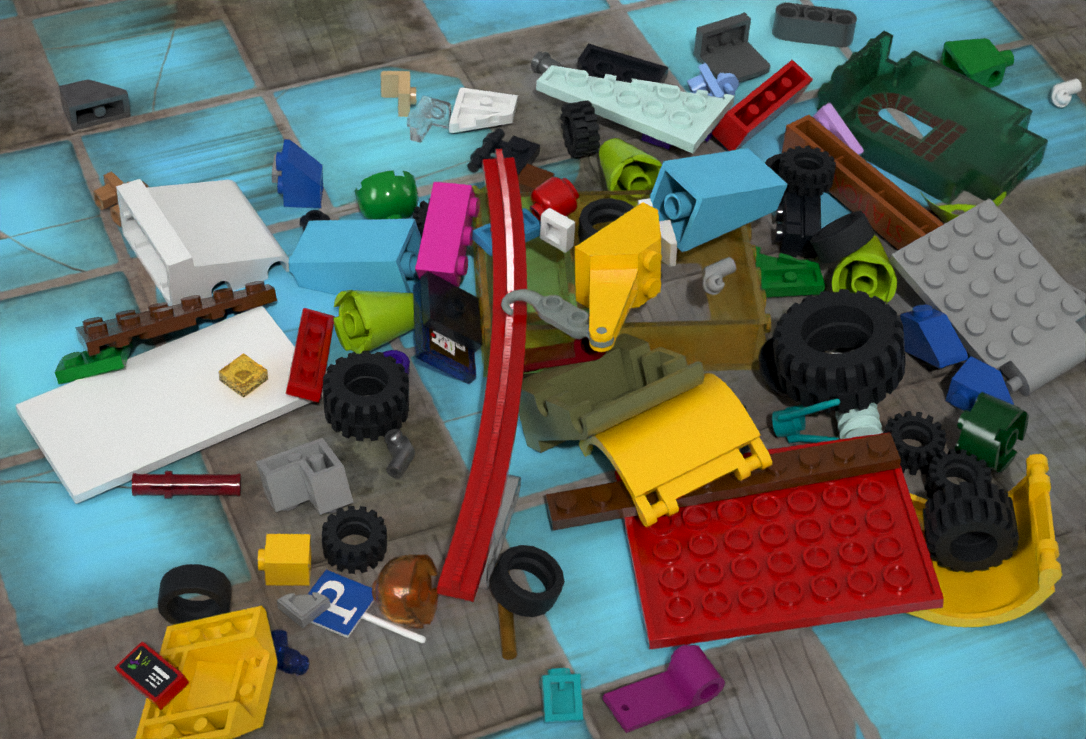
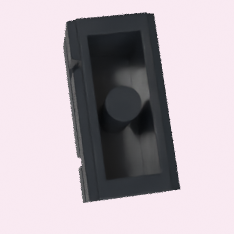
[775,191,821,259]

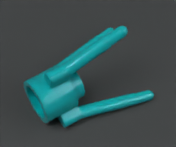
[772,399,840,443]

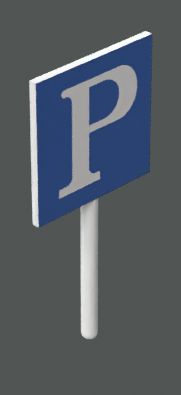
[307,570,426,643]

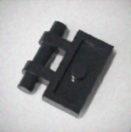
[467,128,540,175]

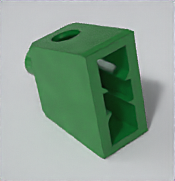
[939,38,1014,97]

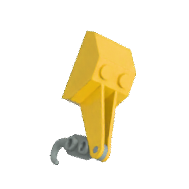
[501,202,662,352]

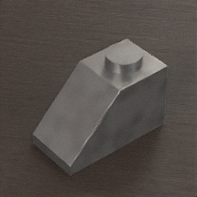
[59,79,131,131]

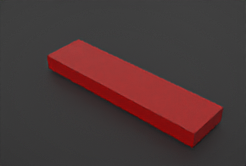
[285,308,335,403]

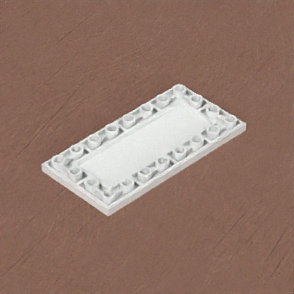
[16,305,323,504]

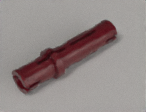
[132,471,241,499]

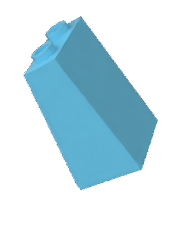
[650,148,788,252]
[289,219,422,295]

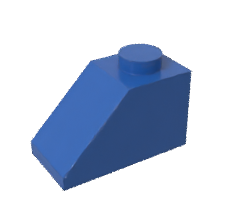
[900,304,968,368]

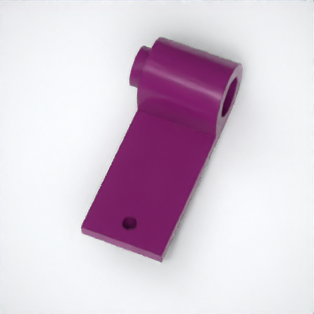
[602,645,725,733]

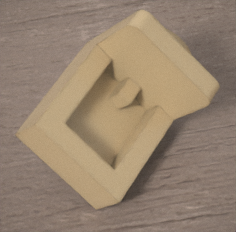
[381,71,416,117]

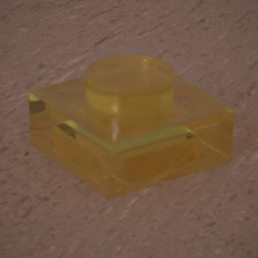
[219,353,268,398]

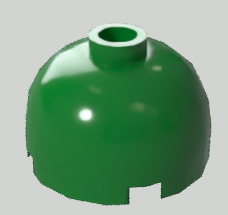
[354,170,419,220]

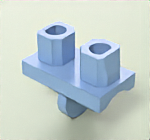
[687,63,739,98]

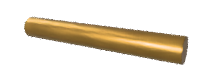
[495,563,517,660]

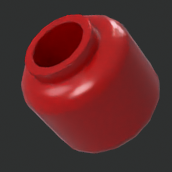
[530,177,579,222]

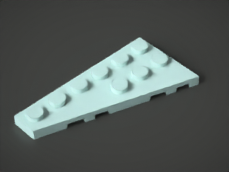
[536,65,735,153]

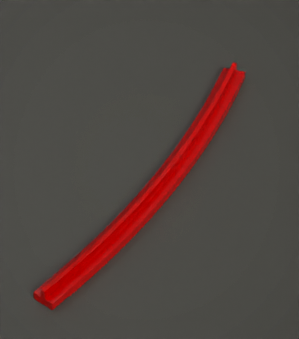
[437,149,527,602]

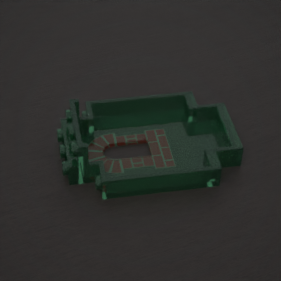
[817,31,1048,205]

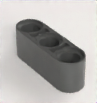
[772,3,857,48]

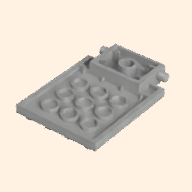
[889,198,1086,396]

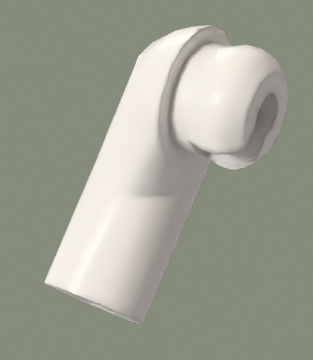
[1051,79,1082,107]

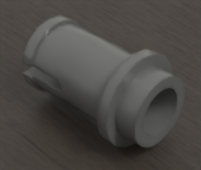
[531,52,568,74]

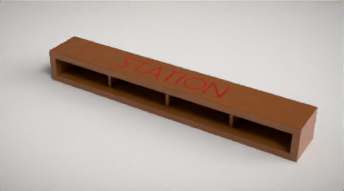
[782,115,944,250]

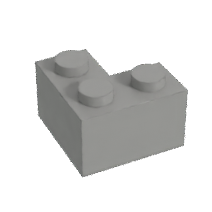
[256,438,353,515]

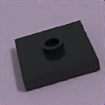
[420,271,483,352]

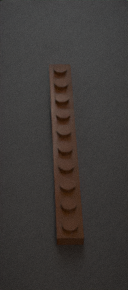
[546,433,901,530]

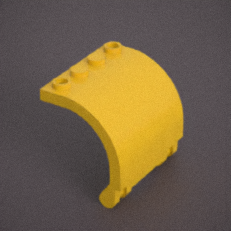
[579,373,772,527]
[907,454,1062,627]

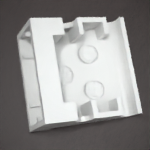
[116,179,290,306]

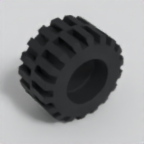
[323,351,409,441]
[923,481,1019,573]

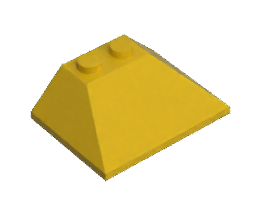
[135,605,278,739]

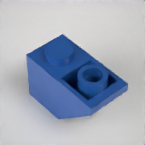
[276,139,324,208]
[946,356,1014,411]

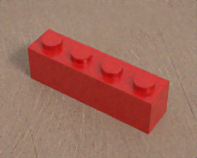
[711,59,813,151]

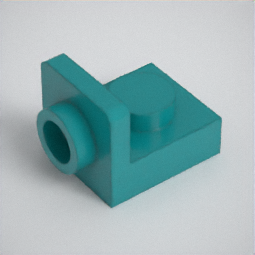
[539,668,584,724]

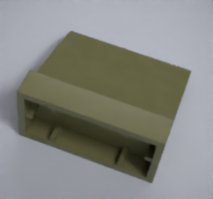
[519,333,704,453]

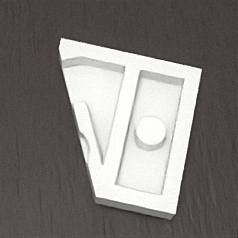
[449,87,518,133]

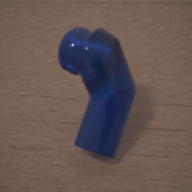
[271,629,310,675]

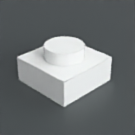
[540,208,575,253]

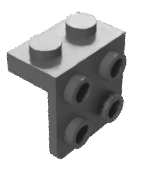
[694,13,770,82]

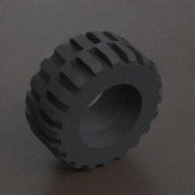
[773,289,906,414]

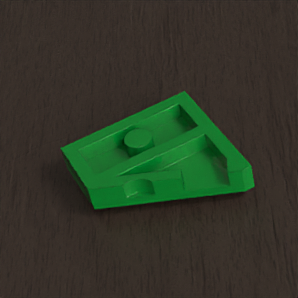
[750,246,825,298]
[55,342,133,384]

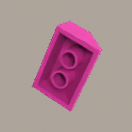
[415,182,480,287]

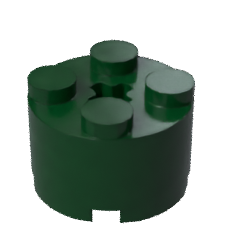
[954,392,1029,473]

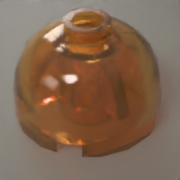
[372,554,439,629]

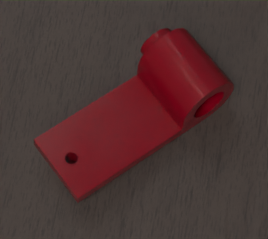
[524,337,607,372]

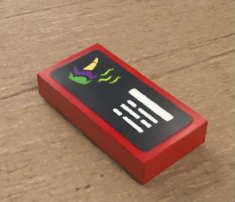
[114,641,190,710]

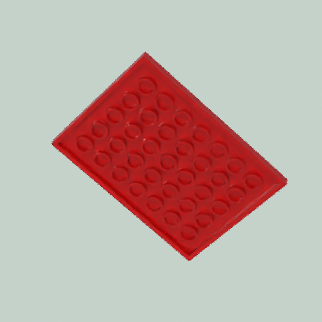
[615,432,944,650]

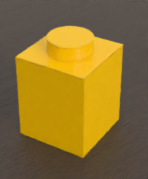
[258,534,312,586]

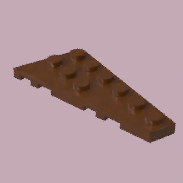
[75,281,277,356]

